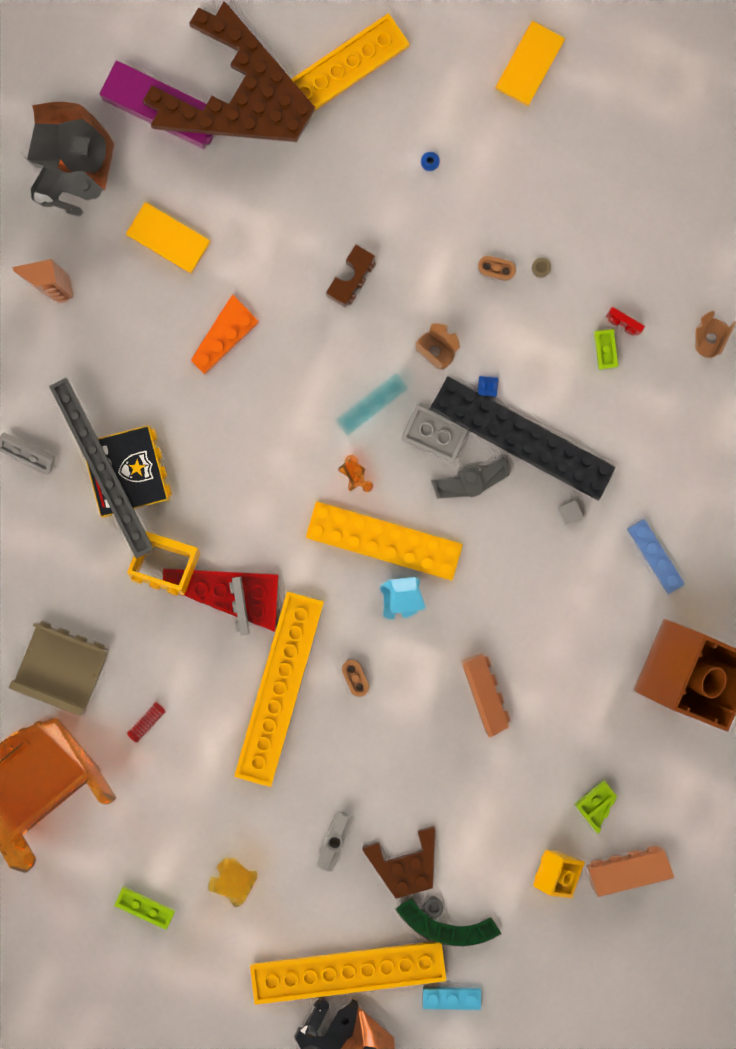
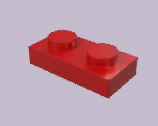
[605,307,645,336]

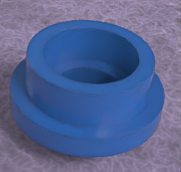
[421,152,440,171]

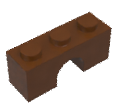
[326,244,376,308]

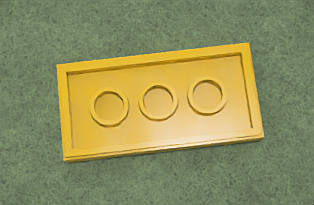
[495,21,565,106]
[126,202,211,274]

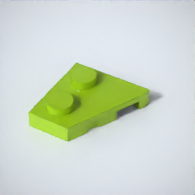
[574,780,617,834]

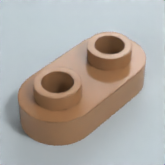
[478,256,516,281]
[342,659,369,697]

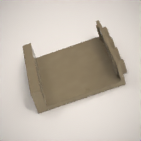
[8,621,109,716]

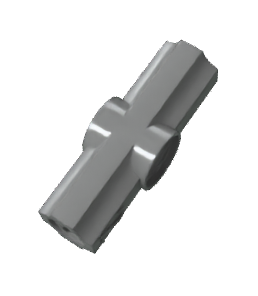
[316,811,354,872]

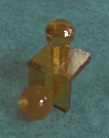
[338,454,373,493]

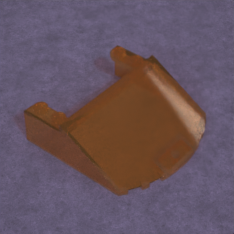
[0,718,117,873]

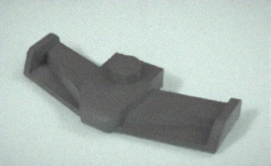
[431,457,509,499]

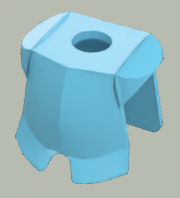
[380,577,425,620]

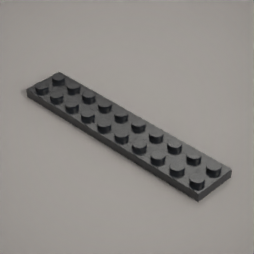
[430,376,616,501]

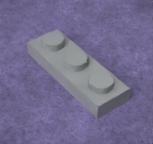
[0,432,55,474]
[229,577,250,636]

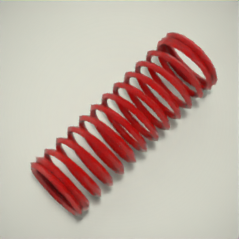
[127,702,166,743]

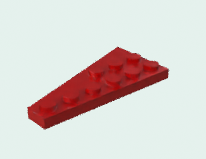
[162,568,279,632]

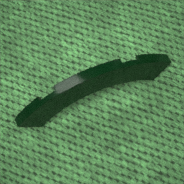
[395,898,502,947]

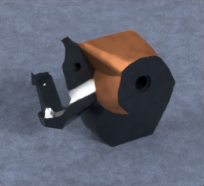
[294,997,395,1049]

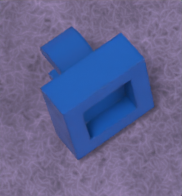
[478,376,498,398]

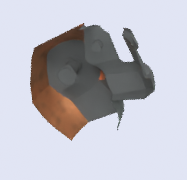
[21,101,114,216]

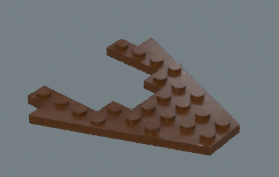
[143,2,315,142]

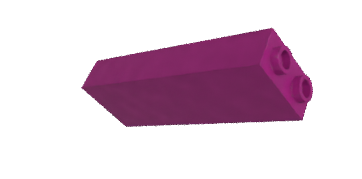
[99,60,213,150]

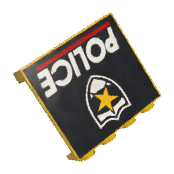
[86,425,172,518]

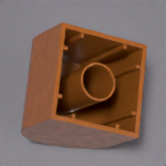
[633,619,736,732]

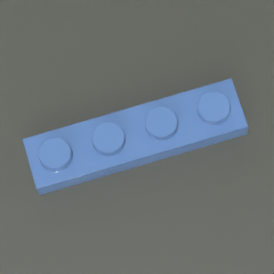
[627,519,685,594]

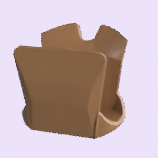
[695,310,736,358]
[415,323,460,370]

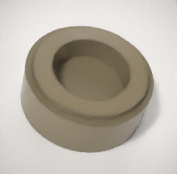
[531,258,551,278]

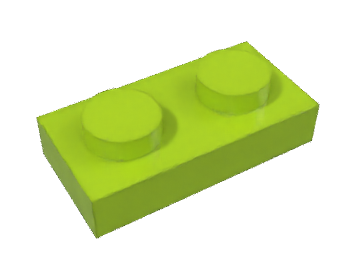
[594,329,618,370]

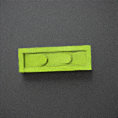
[114,886,175,930]

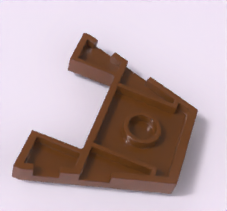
[362,826,435,899]

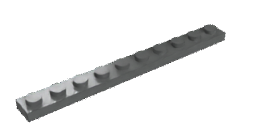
[49,378,154,558]

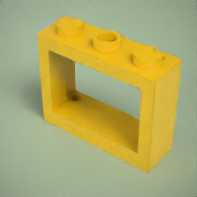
[127,531,201,596]

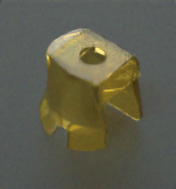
[208,857,258,908]

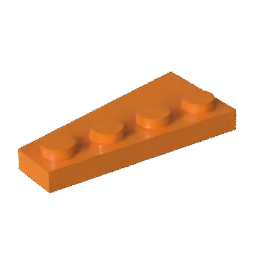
[191,294,259,375]

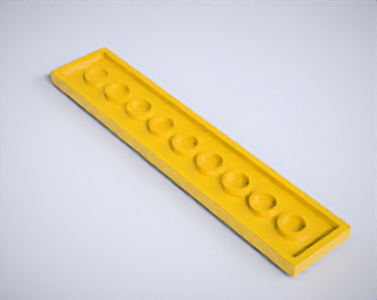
[234,591,324,787]
[250,941,446,1005]

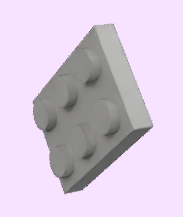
[401,405,468,463]

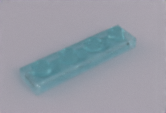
[336,374,408,436]

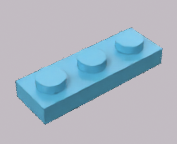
[423,987,481,1010]

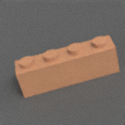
[12,259,74,303]
[460,653,511,737]
[586,846,674,897]

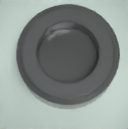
[424,896,443,917]

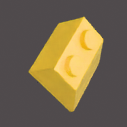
[533,849,585,898]

